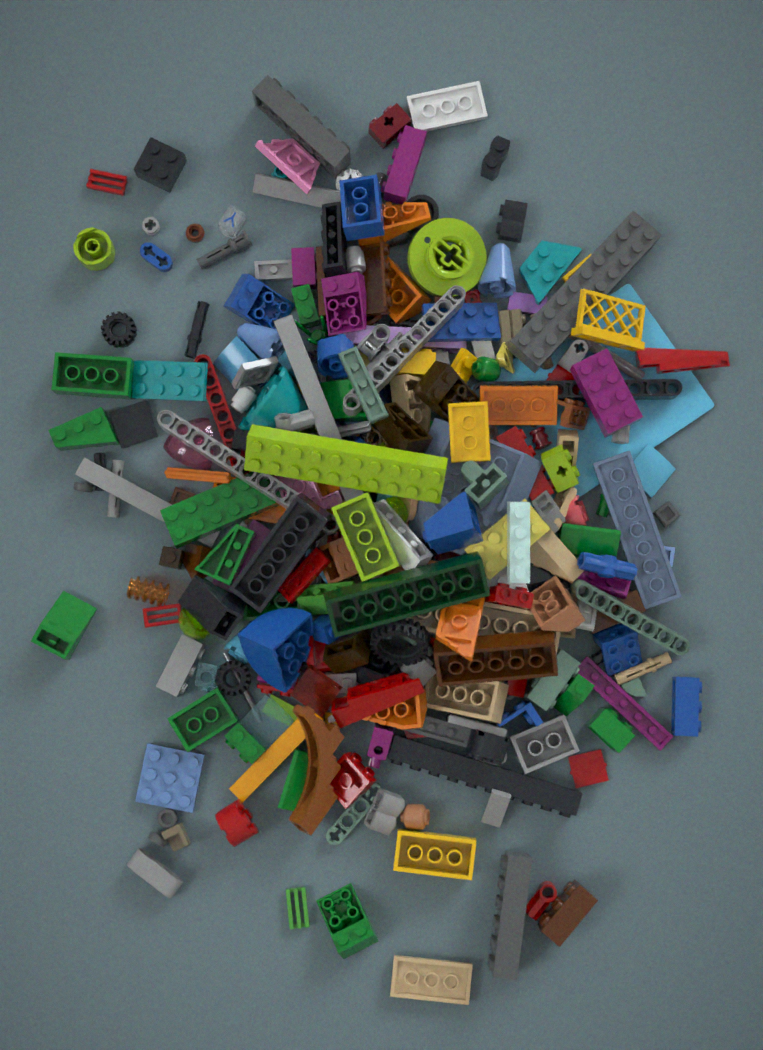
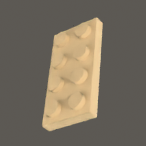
[390,955,473,1005]

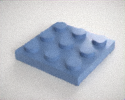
[135,743,205,813]

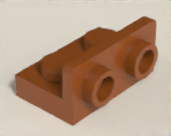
[556,398,590,430]

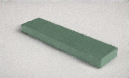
[338,346,388,425]

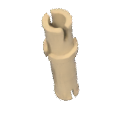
[614,652,672,686]

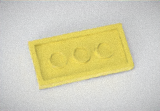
[464,499,550,580]

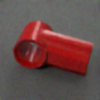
[526,881,557,920]

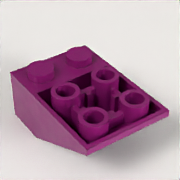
[321,272,367,336]

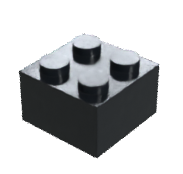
[133,137,187,193]

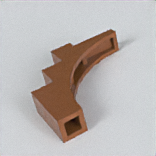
[288,704,344,835]

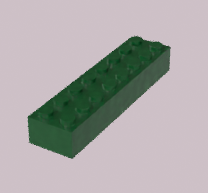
[323,551,490,637]

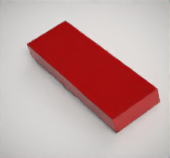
[279,547,331,604]

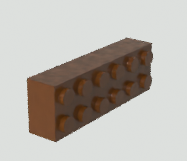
[433,630,558,686]

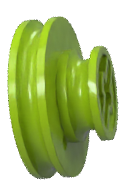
[407,218,487,297]

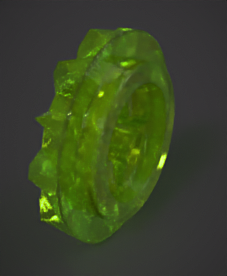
[386,496,408,523]

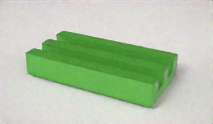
[286,887,310,929]

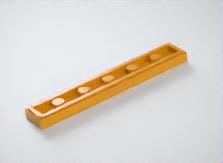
[229,706,324,803]

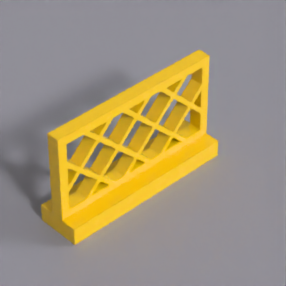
[571,289,646,352]

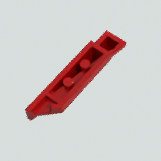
[635,348,730,374]
[331,673,424,728]

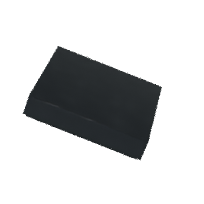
[109,400,158,449]

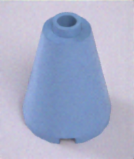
[478,243,516,299]
[237,323,285,367]

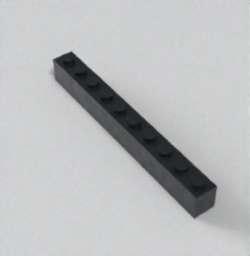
[388,735,583,818]

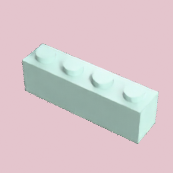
[507,502,530,583]

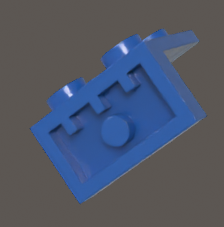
[592,623,642,676]
[495,701,543,727]

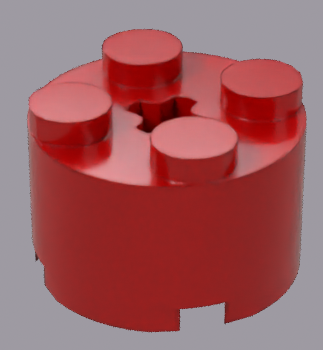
[215,799,259,847]

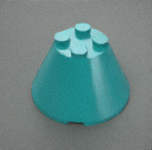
[238,365,308,432]

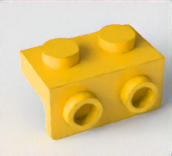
[451,348,478,384]

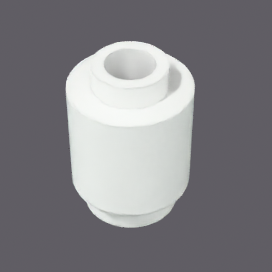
[230,386,257,414]

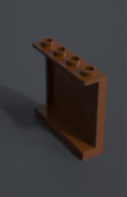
[316,237,393,323]

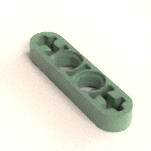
[326,783,382,845]

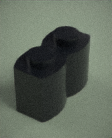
[480,135,510,181]
[496,199,528,243]

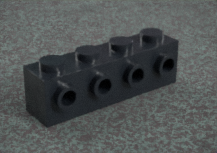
[321,201,348,277]

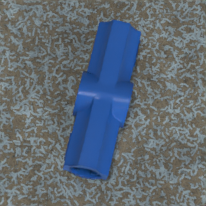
[577,552,637,581]

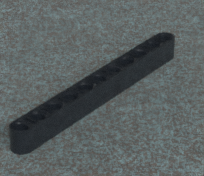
[473,379,683,401]

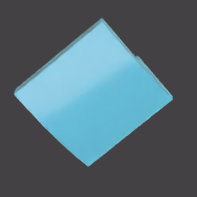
[633,443,676,498]

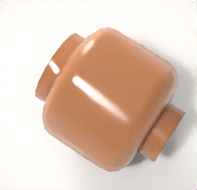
[400,804,430,830]

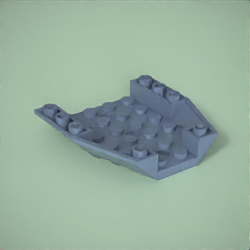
[409,418,542,555]

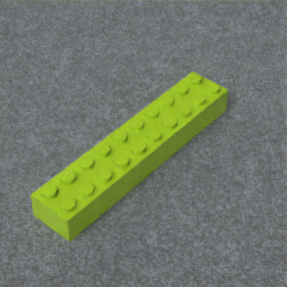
[244,424,448,504]

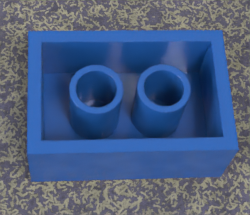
[339,175,385,241]

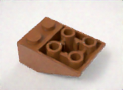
[319,537,359,583]

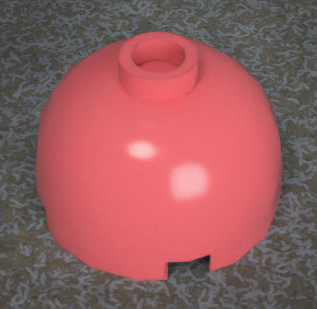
[561,495,591,527]

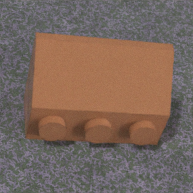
[530,575,585,632]

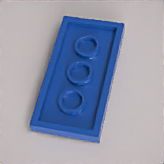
[422,302,501,342]

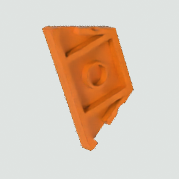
[436,597,486,661]

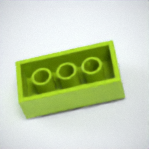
[331,492,400,582]

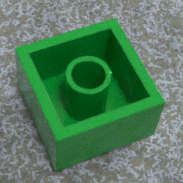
[585,708,635,753]

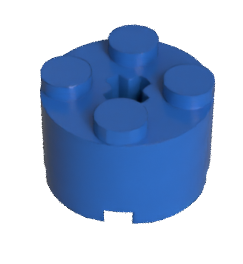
[317,334,355,379]

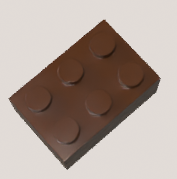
[537,879,598,947]

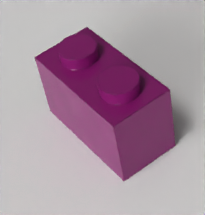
[291,247,317,289]

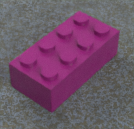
[570,348,643,438]

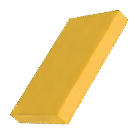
[448,401,491,463]

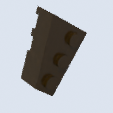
[374,402,433,454]

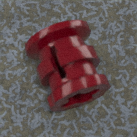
[529,427,553,451]

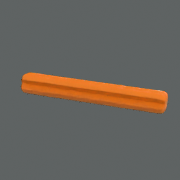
[164,467,232,484]

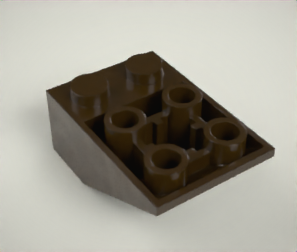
[413,361,479,422]
[322,627,373,674]

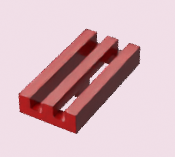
[86,169,128,196]
[143,603,184,628]

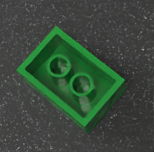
[167,687,240,752]

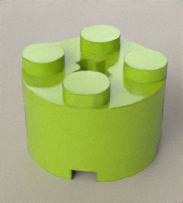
[73,227,115,271]

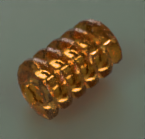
[127,576,170,607]

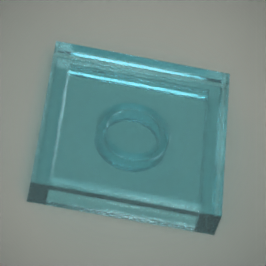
[239,694,294,749]

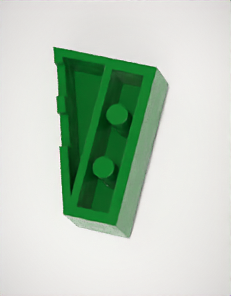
[48,407,120,451]

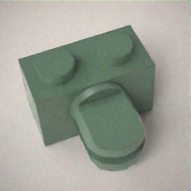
[461,461,510,510]

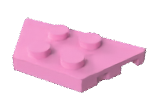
[255,138,320,194]

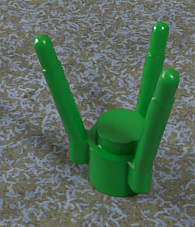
[294,316,328,346]

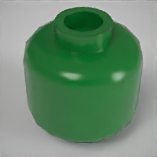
[472,356,501,382]

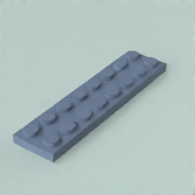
[592,450,682,609]

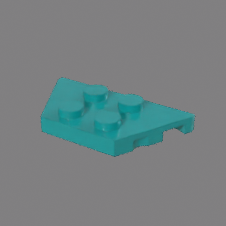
[519,240,582,306]

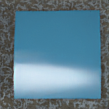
[213,336,260,390]

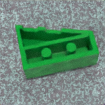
[194,524,256,586]

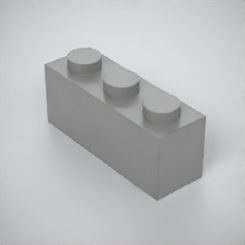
[156,634,206,697]

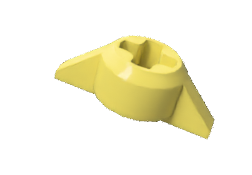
[496,342,515,373]

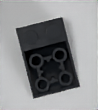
[178,575,247,640]

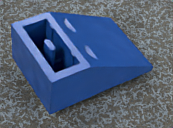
[223,274,295,329]

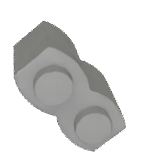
[364,788,405,835]

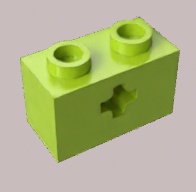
[541,444,580,493]

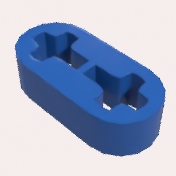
[140,242,173,272]

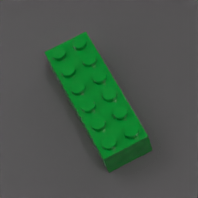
[160,471,282,549]

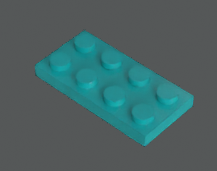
[132,360,208,402]

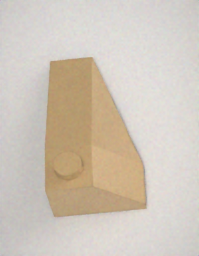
[530,529,584,583]

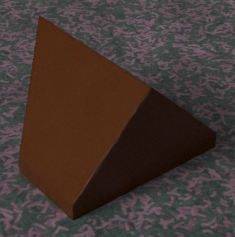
[182,544,213,579]

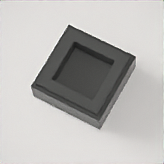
[653,501,681,528]

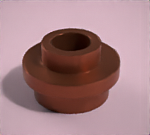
[186,224,205,243]

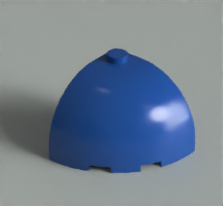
[238,608,313,693]

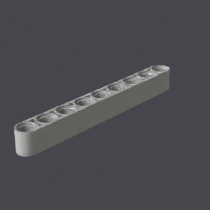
[343,285,466,416]

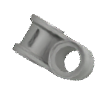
[357,324,390,362]
[558,338,590,373]

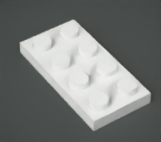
[407,81,488,131]

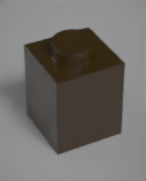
[159,546,185,570]

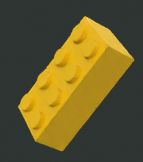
[393,828,477,880]

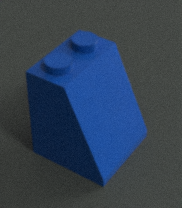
[422,492,483,554]

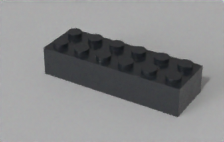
[229,492,333,613]

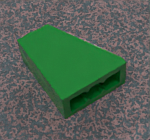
[553,674,595,717]

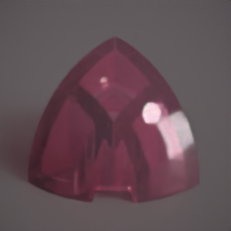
[163,418,213,471]

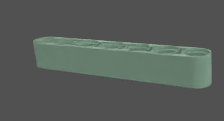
[571,579,690,655]

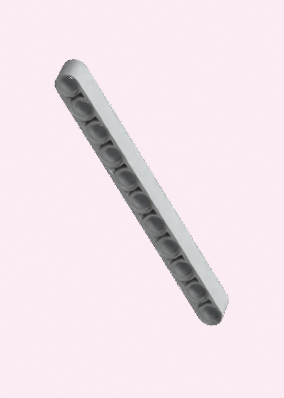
[274,314,364,502]
[157,410,339,535]

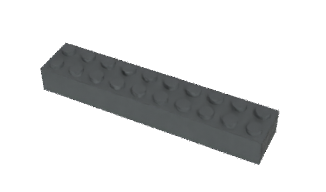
[507,210,662,373]

